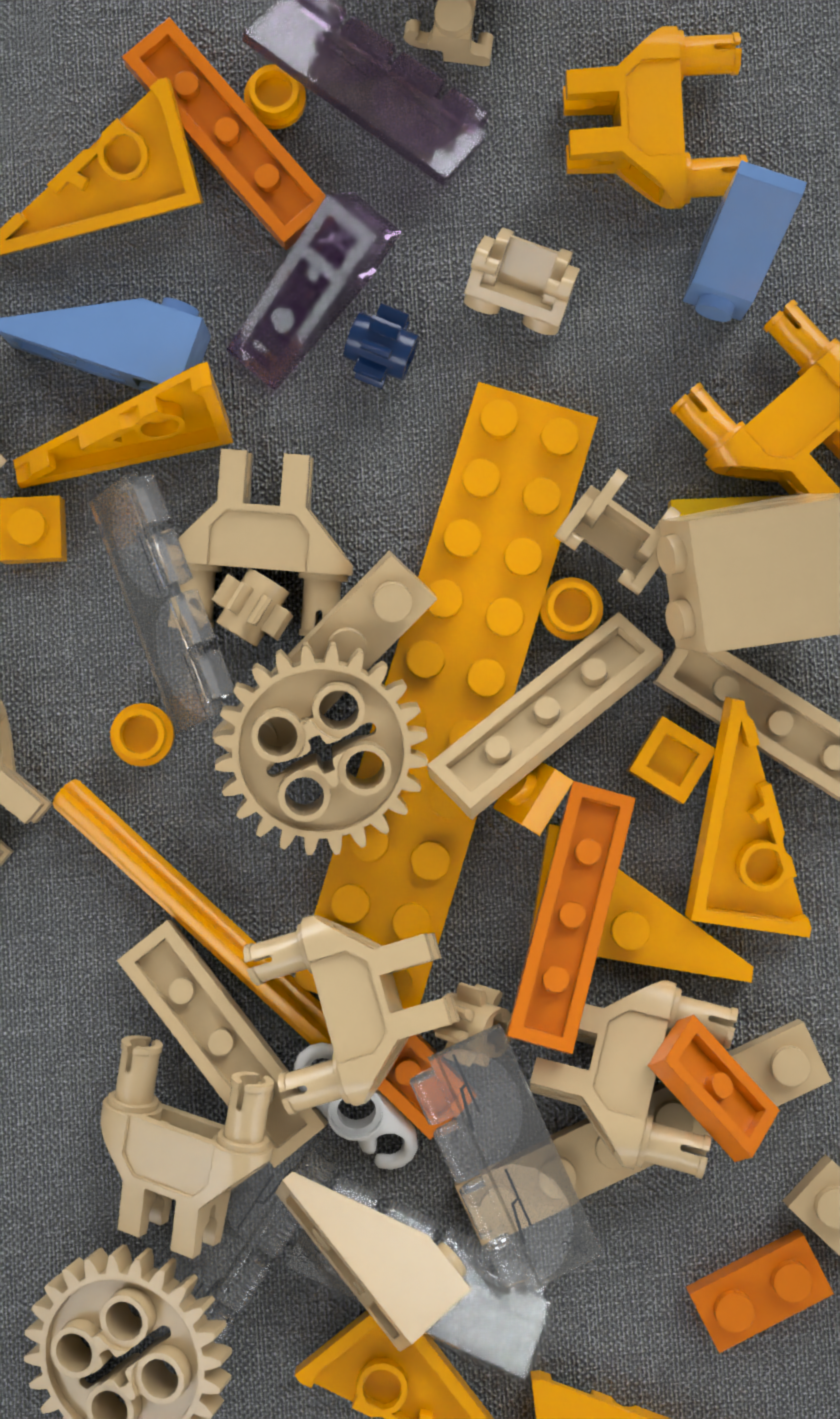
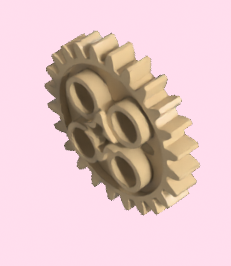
[214,642,428,855]
[24,1244,232,1419]

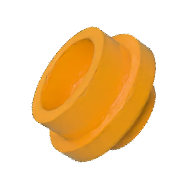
[244,64,306,130]
[540,577,603,641]
[110,703,175,767]

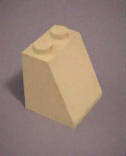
[657,493,840,653]

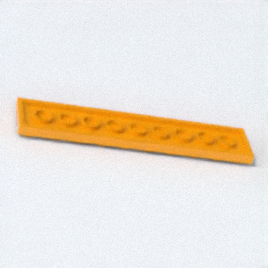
[294,381,598,1009]

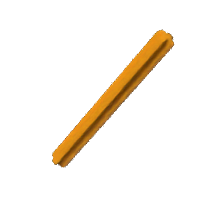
[53,779,331,1045]

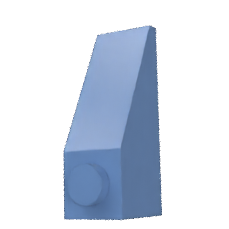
[683,160,807,322]
[0,297,211,391]

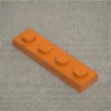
[122,17,333,250]
[506,781,636,1054]

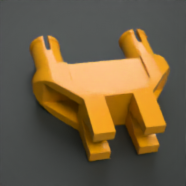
[562,26,748,209]
[670,299,840,495]

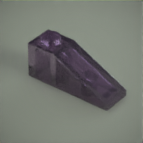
[226,192,402,390]

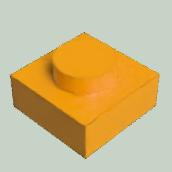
[0,495,67,564]
[626,716,715,804]
[493,762,574,836]

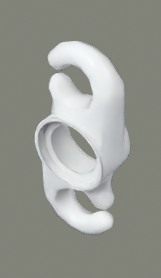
[294,1042,418,1170]

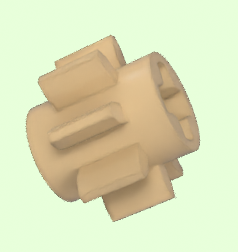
[211,568,294,647]
[433,982,511,1066]

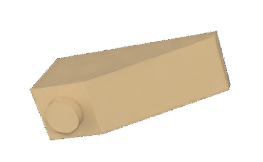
[275,1171,472,1352]

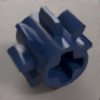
[343,303,420,389]

